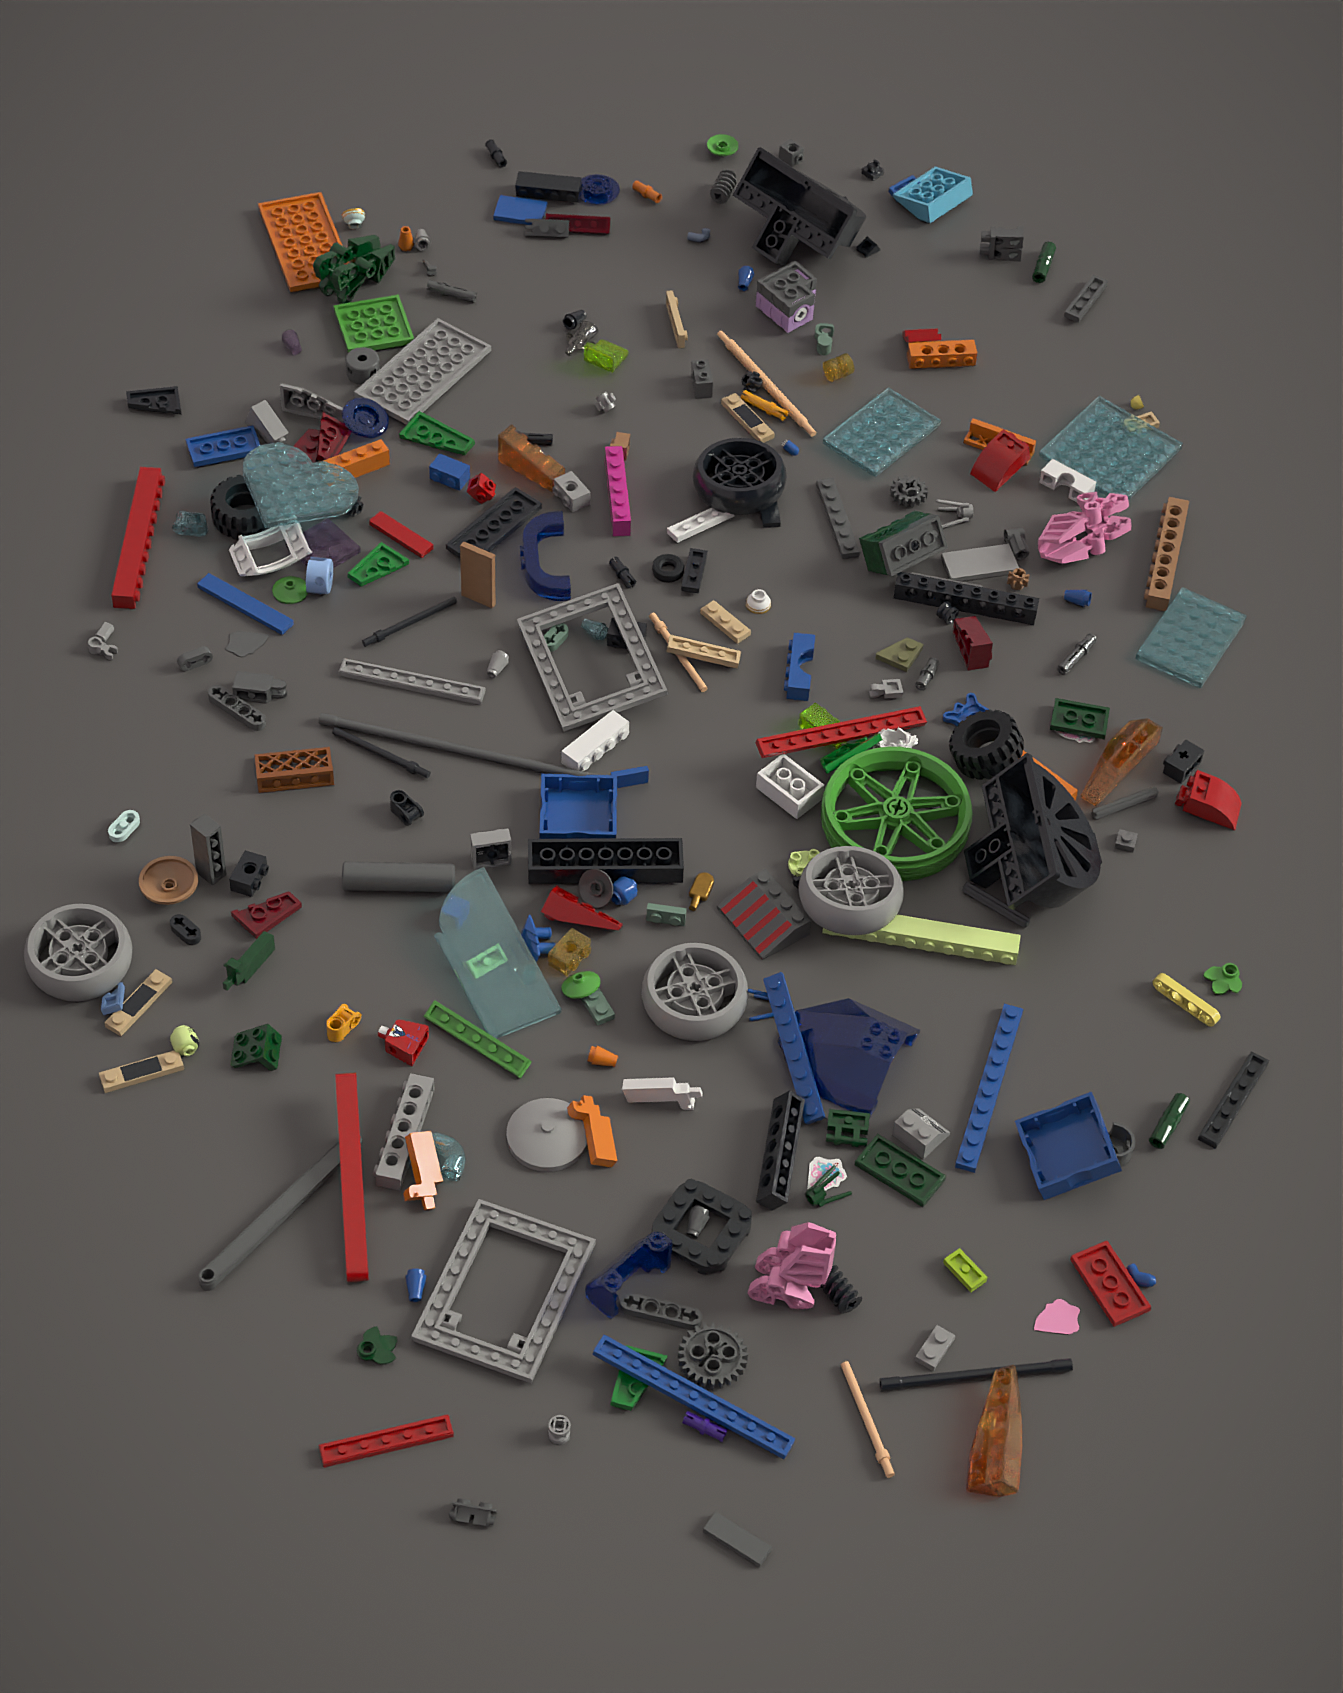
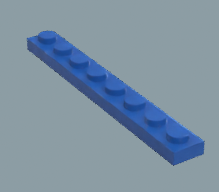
[763,972,826,1125]

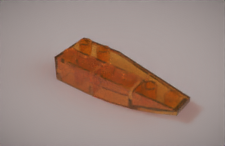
[1081,718,1163,806]
[967,1365,1022,1497]

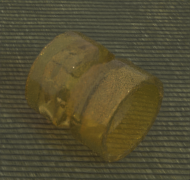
[823,353,854,382]

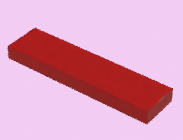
[369,511,434,558]

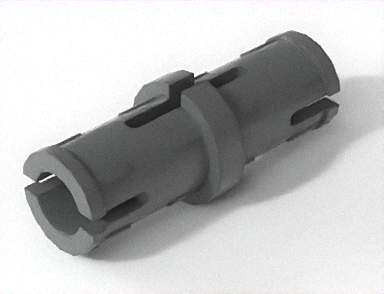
[915,657,939,690]

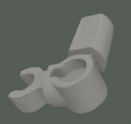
[88,622,118,660]

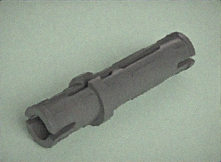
[426,280,477,302]
[1057,633,1097,675]

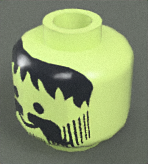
[170,1025,200,1056]

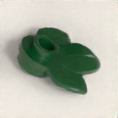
[357,1326,397,1364]

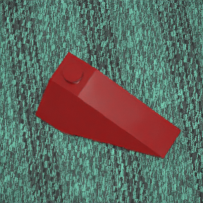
[541,885,623,931]

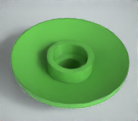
[707,134,738,156]
[272,576,308,604]
[562,971,601,999]

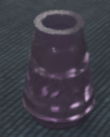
[282,329,302,355]

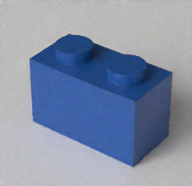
[429,454,470,491]

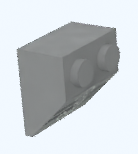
[892,1109,950,1159]

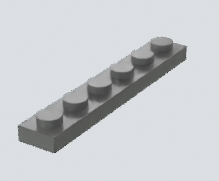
[816,478,860,559]

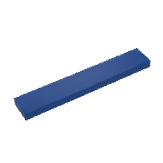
[197,573,294,635]

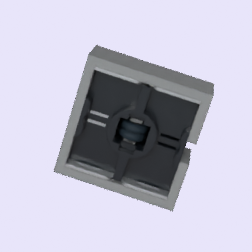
[470,828,511,870]

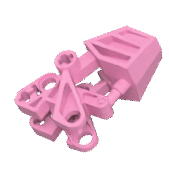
[1038,492,1132,564]
[748,1222,836,1309]

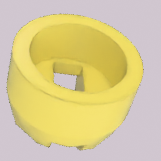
[1130,395,1144,410]

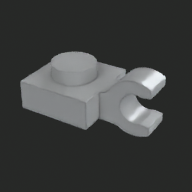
[869,679,904,698]

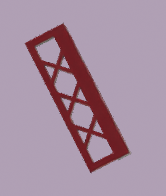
[545,214,611,233]

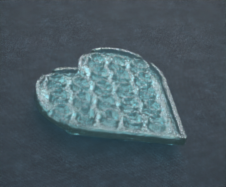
[243,442,359,528]

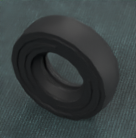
[652,554,684,582]

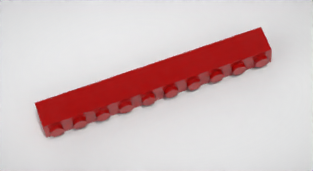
[111,467,165,609]

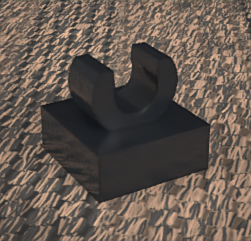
[861,159,884,181]

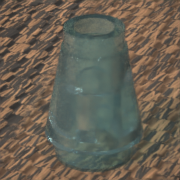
[581,619,609,640]

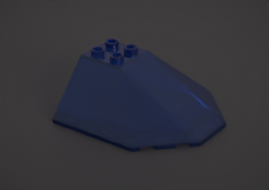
[778,998,920,1119]

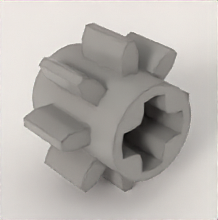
[595,391,616,412]

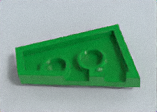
[347,542,409,587]
[610,1345,668,1411]

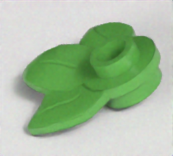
[1203,963,1242,995]

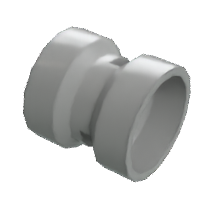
[548,1415,571,1445]

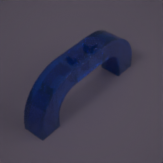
[519,511,571,601]

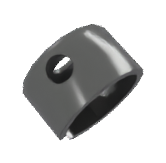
[345,347,380,385]
[1108,1122,1135,1167]

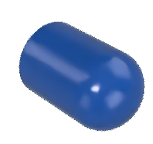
[781,440,799,456]

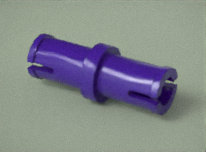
[682,1411,728,1442]

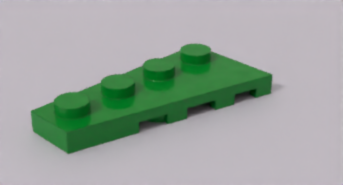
[399,411,475,455]

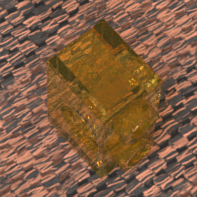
[548,928,591,976]

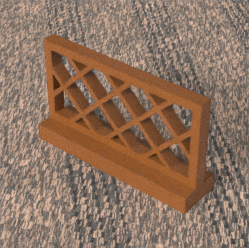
[254,747,334,793]

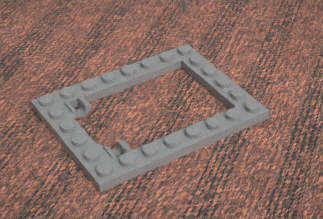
[517,583,668,732]
[411,1199,596,1384]

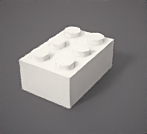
[756,754,824,819]

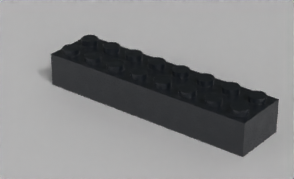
[528,838,684,884]

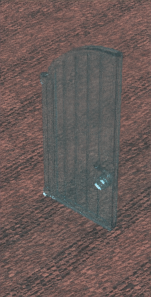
[434,867,562,1039]

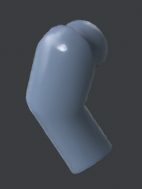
[687,228,711,242]

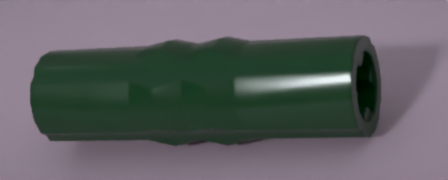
[1032,241,1056,283]
[1149,1093,1190,1149]

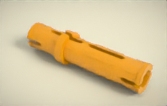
[740,390,788,421]

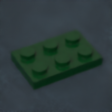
[1050,698,1110,740]

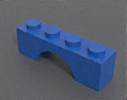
[784,633,815,701]

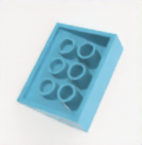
[893,166,973,223]

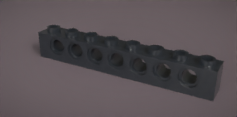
[893,572,1040,625]

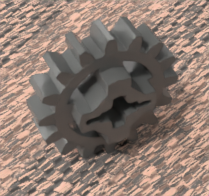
[890,475,928,507]

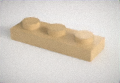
[700,600,751,644]

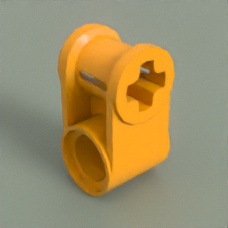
[326,1004,362,1042]

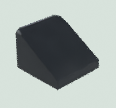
[856,236,881,257]

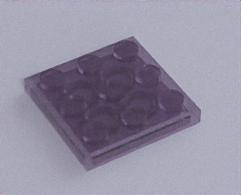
[285,518,361,568]

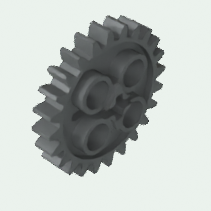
[678,1322,748,1390]

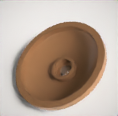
[139,856,198,905]

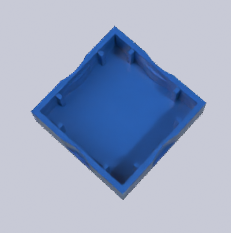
[539,774,617,839]
[1015,1091,1122,1200]

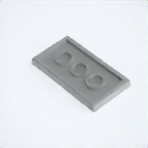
[941,544,1019,581]

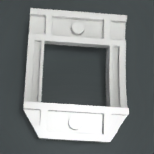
[229,515,313,577]

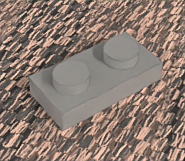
[915,1325,956,1371]

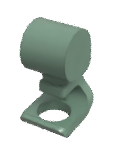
[814,323,834,355]

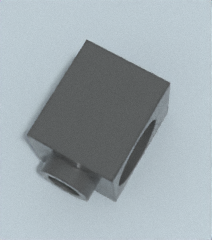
[778,139,804,167]

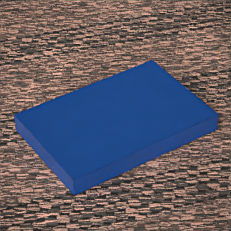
[493,195,547,225]

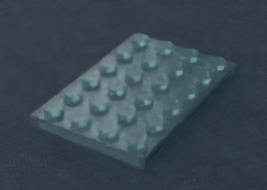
[823,387,941,477]
[1135,587,1247,688]

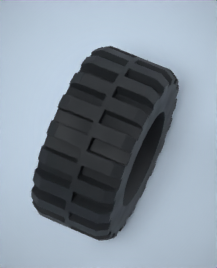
[210,474,279,540]
[949,709,1024,780]

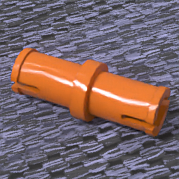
[632,180,662,203]

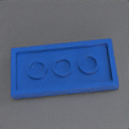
[186,425,262,467]

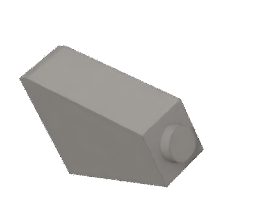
[245,400,289,448]

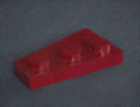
[231,891,302,939]

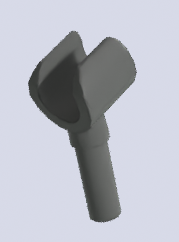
[423,259,437,275]

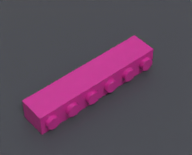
[605,446,631,536]

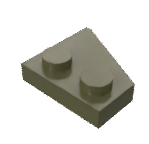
[876,637,923,672]

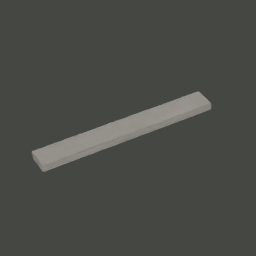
[338,658,486,705]

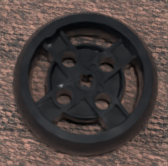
[693,438,787,515]

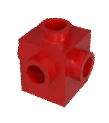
[467,472,496,504]

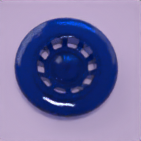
[580,174,620,204]
[342,398,389,438]

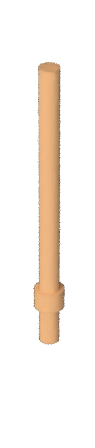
[649,613,708,692]
[841,1361,895,1478]

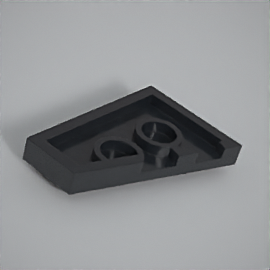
[126,386,181,414]

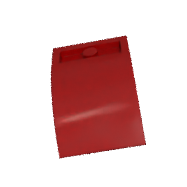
[970,429,1030,492]
[1175,770,1242,830]

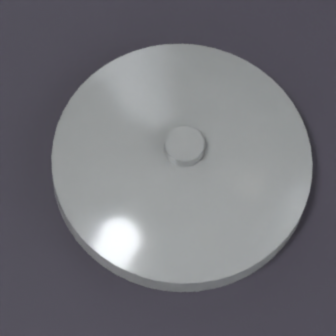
[507,1098,587,1172]

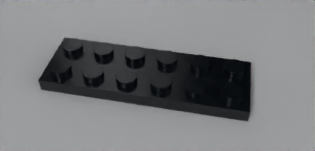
[446,487,542,558]

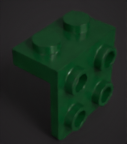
[230,1023,282,1071]

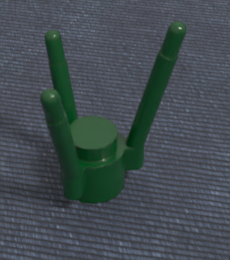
[805,1165,852,1208]

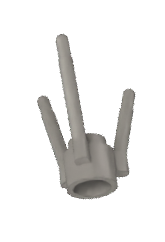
[936,499,974,528]

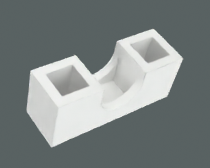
[1039,459,1096,502]

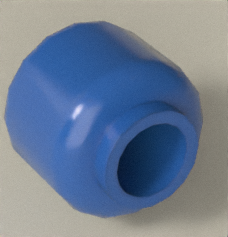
[611,877,638,905]

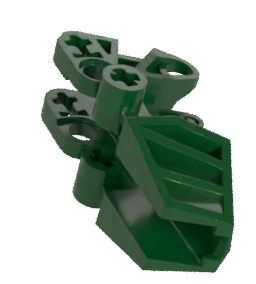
[313,235,395,304]

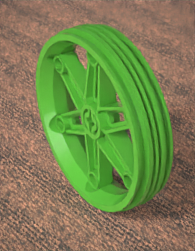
[821,747,973,881]

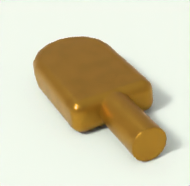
[689,872,714,911]

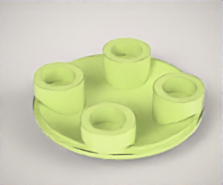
[788,849,820,877]

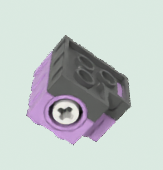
[756,261,817,333]

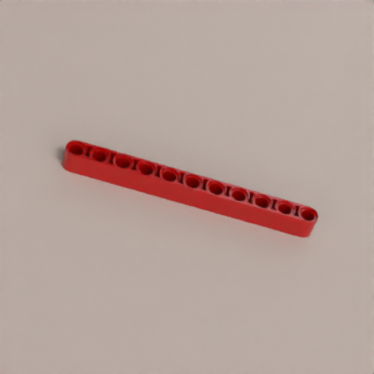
[335,1073,369,1282]

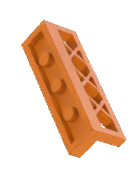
[963,418,1036,466]

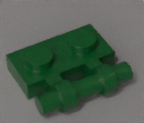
[826,1109,870,1147]

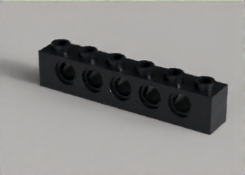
[756,1090,805,1211]

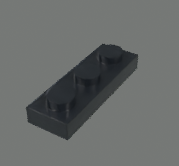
[681,548,708,594]

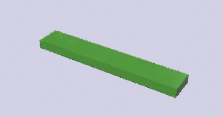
[423,1000,532,1079]

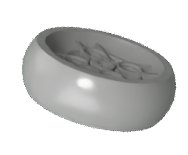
[799,846,904,935]
[24,904,133,1002]
[641,943,749,1041]

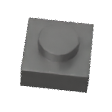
[1115,829,1138,852]

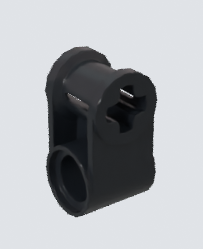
[390,790,424,826]

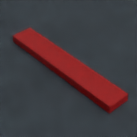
[319,1414,454,1468]

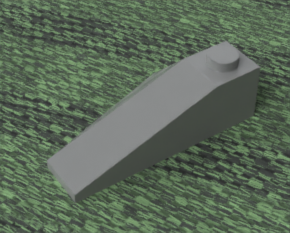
[280,384,348,425]

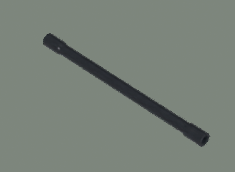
[879,1358,1073,1391]

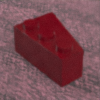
[953,616,993,671]

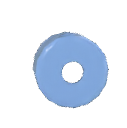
[306,557,333,594]

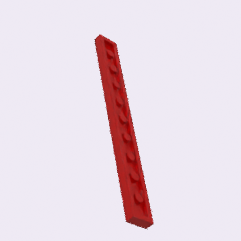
[755,706,927,758]

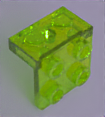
[584,339,629,373]

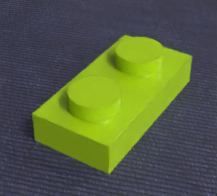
[943,1248,988,1292]

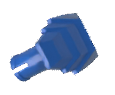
[520,915,556,963]

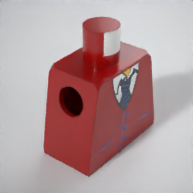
[378,1019,429,1066]

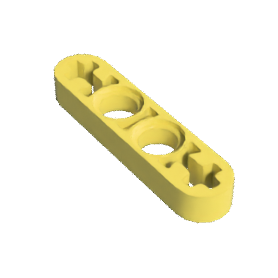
[1152,973,1220,1027]

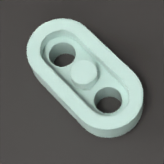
[108,810,140,842]

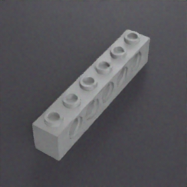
[373,1073,435,1191]

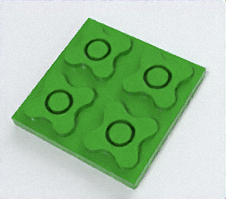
[334,295,414,353]

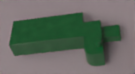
[223,931,275,991]

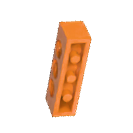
[907,340,977,369]

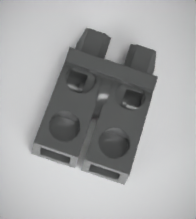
[980,226,1024,261]

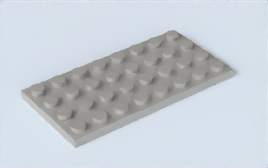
[354,318,491,425]

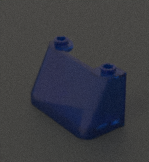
[585,1232,672,1319]

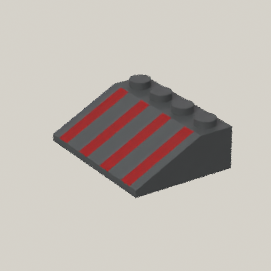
[717,869,811,960]

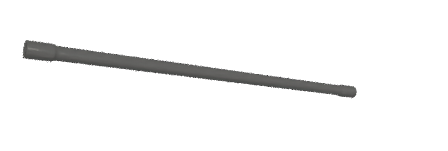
[319,713,601,776]

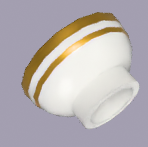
[746,589,771,614]

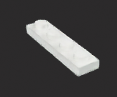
[667,508,734,543]

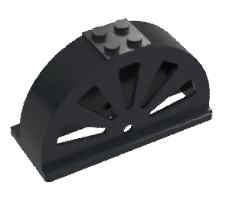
[732,147,867,266]
[964,753,1102,910]

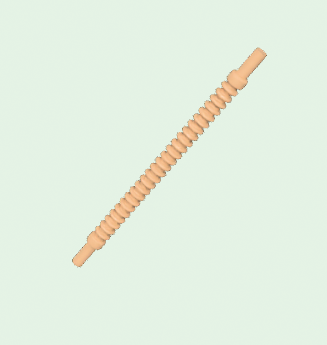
[717,331,816,437]

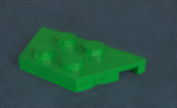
[819,733,883,773]

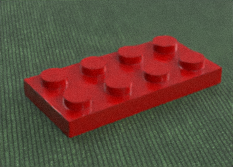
[1070,1240,1151,1327]

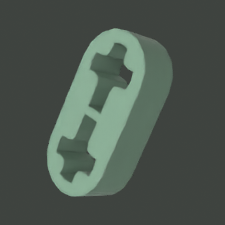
[544,623,568,652]

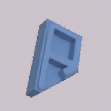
[101,982,125,1015]

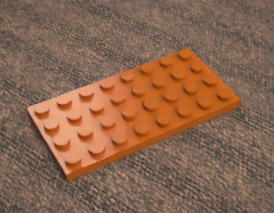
[258,192,349,292]

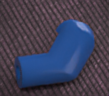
[1126,1263,1156,1287]

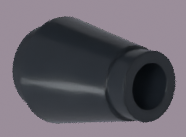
[563,310,586,329]

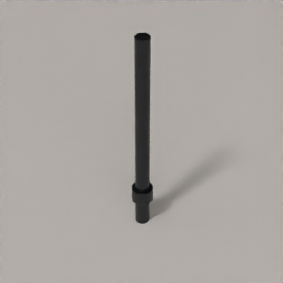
[362,597,457,647]
[332,727,431,778]

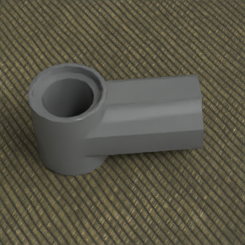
[1004,527,1030,560]

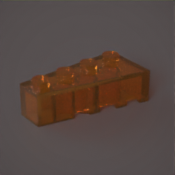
[498,424,565,492]

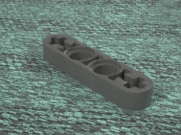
[208,685,266,731]
[620,1293,702,1330]

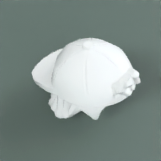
[873,727,918,749]

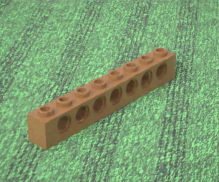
[1144,497,1189,612]

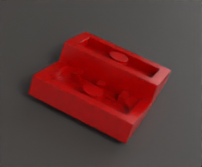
[902,328,942,342]

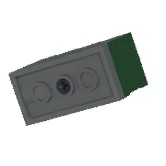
[859,511,948,576]

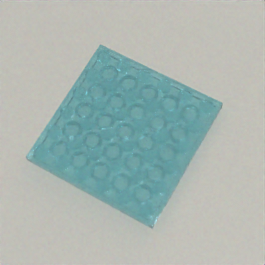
[1039,396,1183,500]

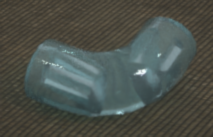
[432,1132,466,1181]

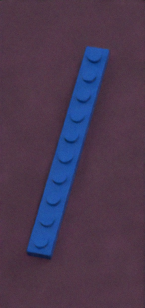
[955,1004,1023,1173]
[593,1335,795,1460]

